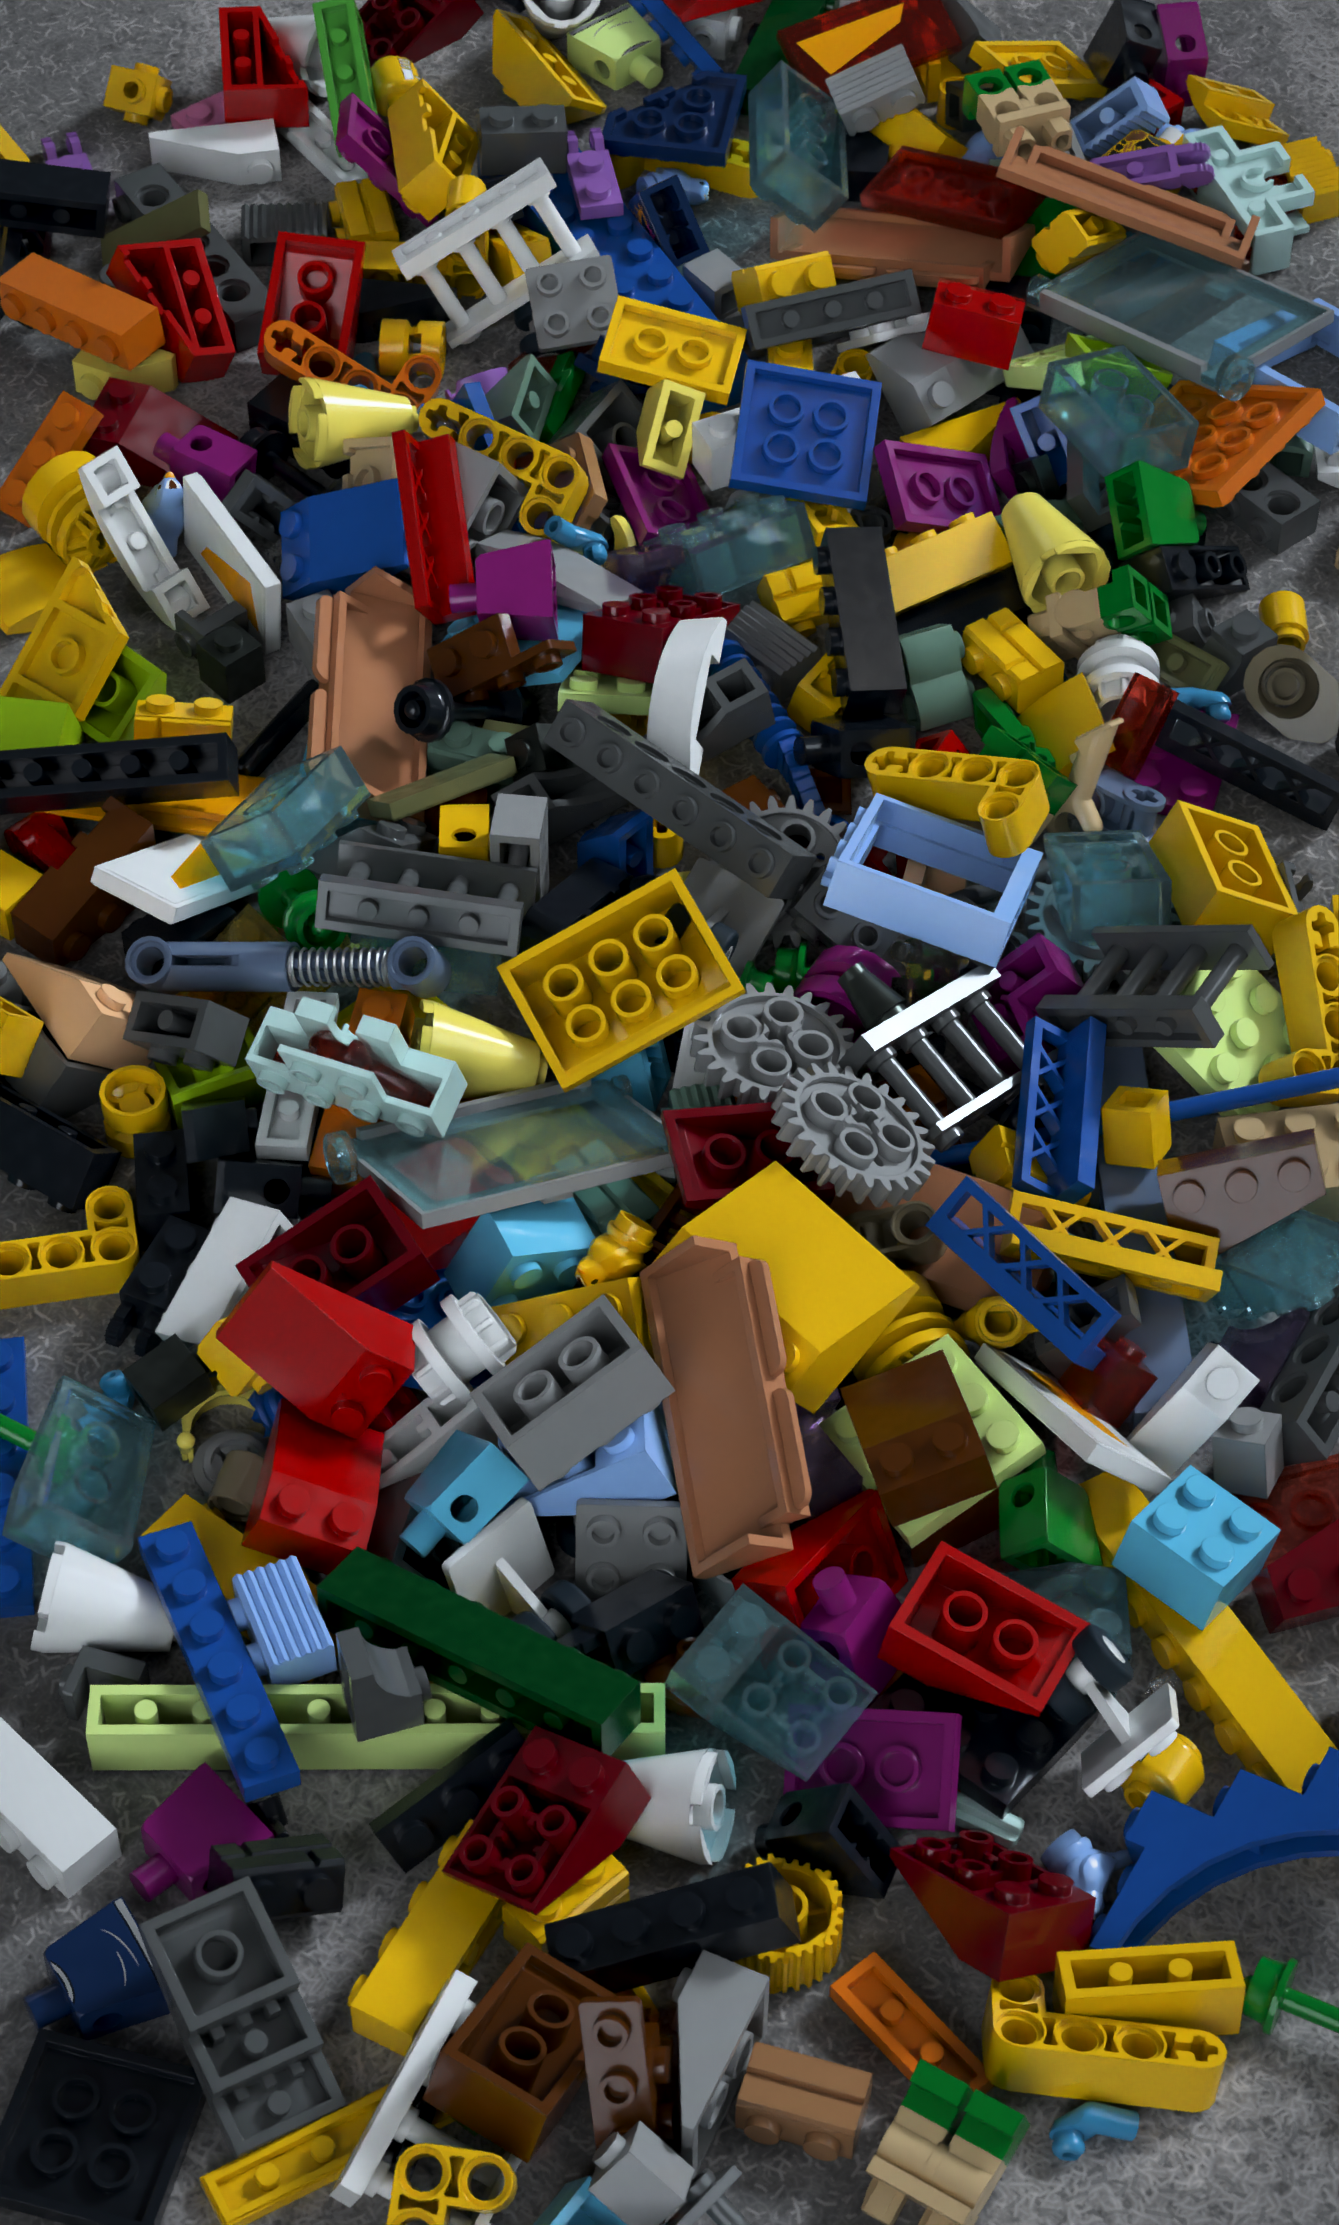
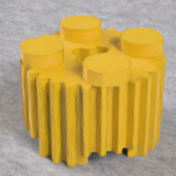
[732,1853,844,1994]

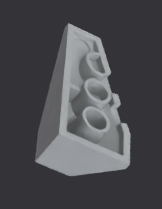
[865,325,1034,435]

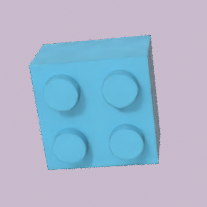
[444,1197,595,1307]
[1111,1465,1281,1631]

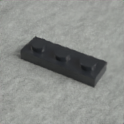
[369,1718,525,1874]

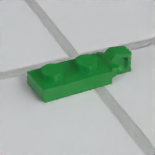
[539,350,585,444]
[973,686,1056,768]

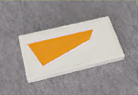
[183,472,281,655]
[90,834,277,925]
[974,1343,1172,1495]

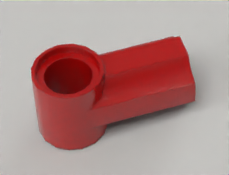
[4,812,76,872]

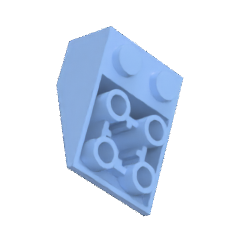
[498,1401,677,1516]

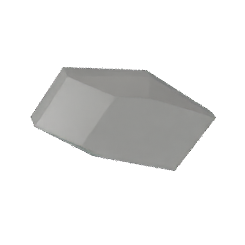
[474,529,643,612]

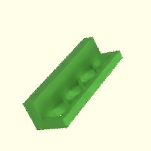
[312,0,378,158]

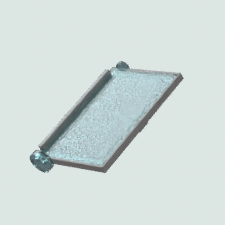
[1026,231,1334,401]
[323,1074,674,1229]

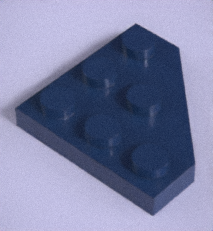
[602,71,747,167]

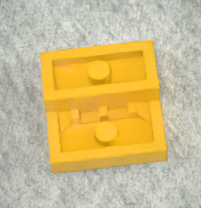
[1186,74,1290,145]
[0,543,67,635]
[1017,672,1116,778]

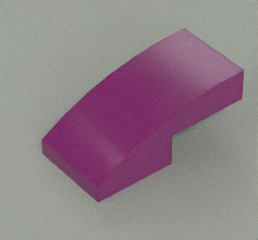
[990,397,1029,499]

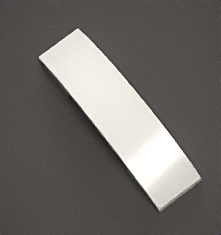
[78,446,210,630]
[646,617,727,775]

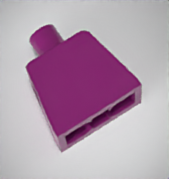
[1152,1,1208,107]
[153,425,257,522]
[449,539,558,641]
[800,1566,902,1709]
[129,1762,274,1902]

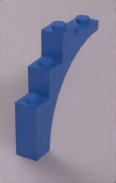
[1089,1747,1339,1950]

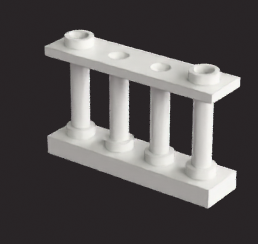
[392,157,600,349]
[329,1969,522,2225]

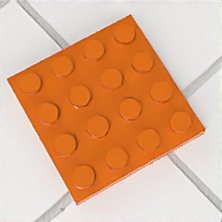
[1107,380,1326,508]

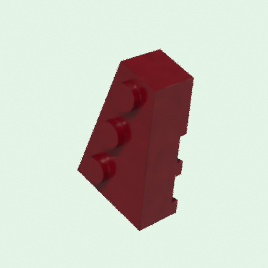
[1252,1519,1339,1634]

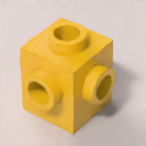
[103,62,173,126]

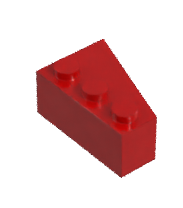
[219,6,309,128]
[106,238,236,383]

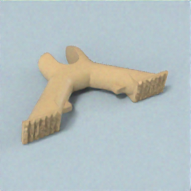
[1046,717,1124,852]

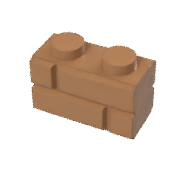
[735,2041,873,2161]

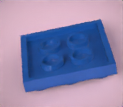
[728,359,882,511]

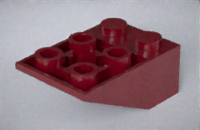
[359,0,484,68]
[582,585,740,684]
[442,1725,651,1915]
[889,1829,1096,1982]

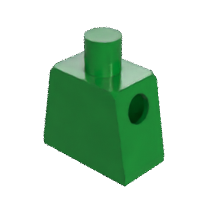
[1104,460,1207,561]
[999,1449,1105,1592]

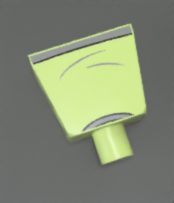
[567,3,663,91]

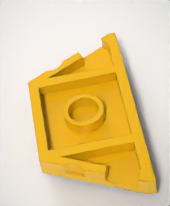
[0,556,129,721]

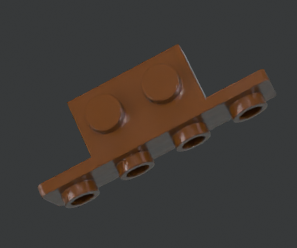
[426,613,577,702]
[578,1996,679,2225]

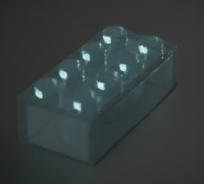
[748,60,849,233]

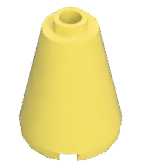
[288,377,419,470]
[1001,492,1111,613]
[408,999,548,1102]

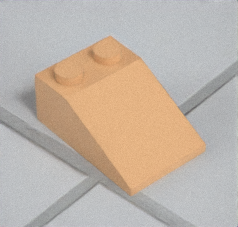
[2,952,152,1070]

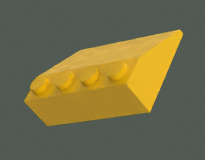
[496,868,746,1093]
[652,1161,920,1414]

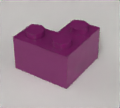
[972,932,1084,1076]

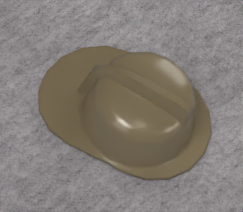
[1243,644,1339,744]

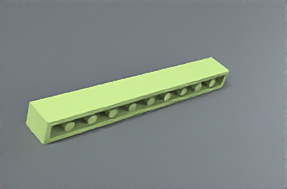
[85,1683,665,1770]

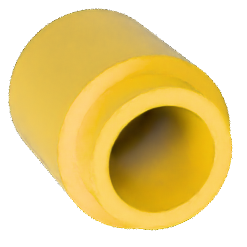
[1258,591,1309,651]

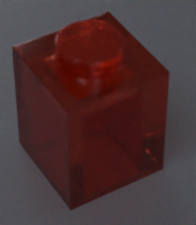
[1058,1335,1158,1429]

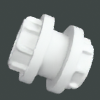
[1077,634,1162,735]
[412,1291,517,1406]

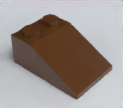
[840,1349,998,1527]
[422,1942,617,2164]

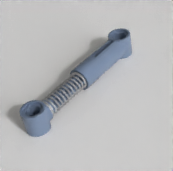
[125,936,452,999]

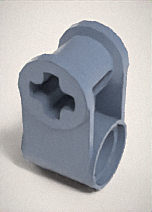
[1073,769,1166,849]

